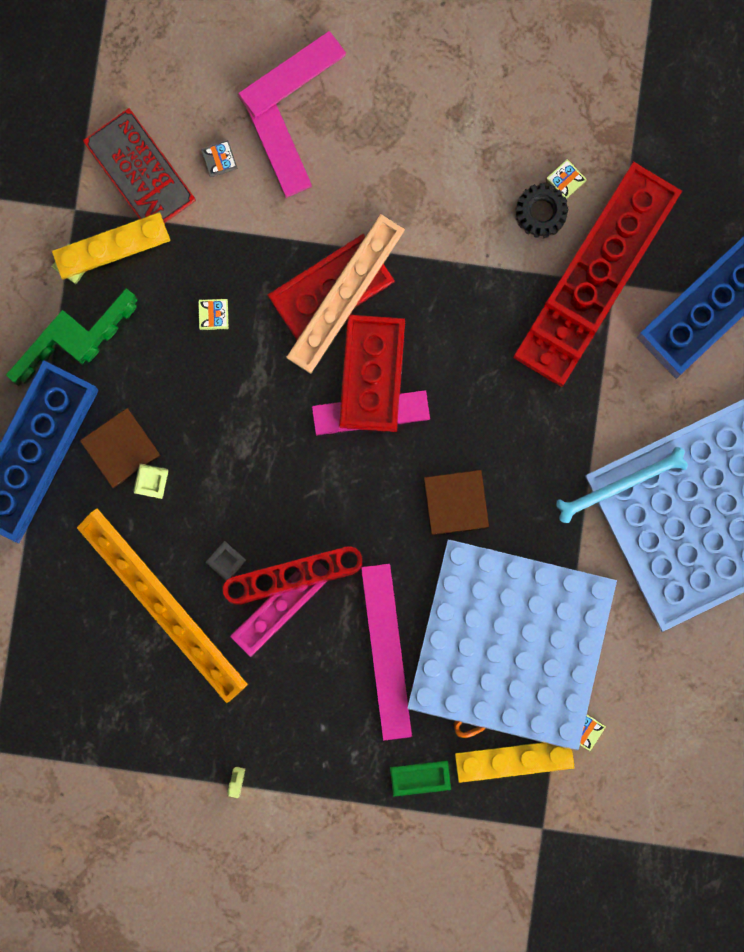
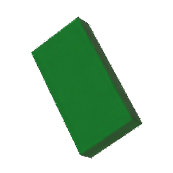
[390,761,451,797]

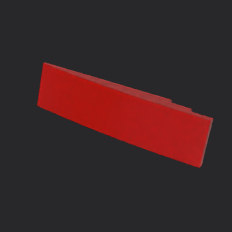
[513,161,682,387]

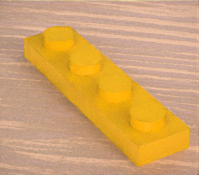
[52,212,170,280]
[455,742,575,783]

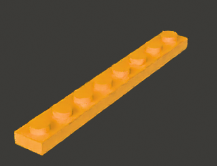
[77,508,248,703]

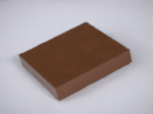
[80,408,161,488]
[424,470,489,535]

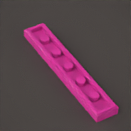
[361,564,412,741]

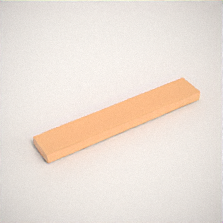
[287,214,405,374]

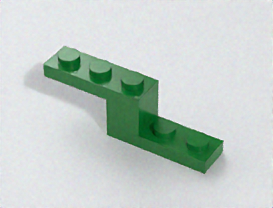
[6,288,137,386]

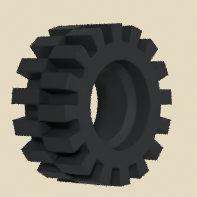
[516,183,568,238]

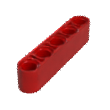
[223,546,362,605]

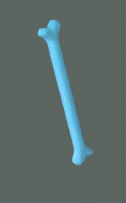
[556,447,688,523]

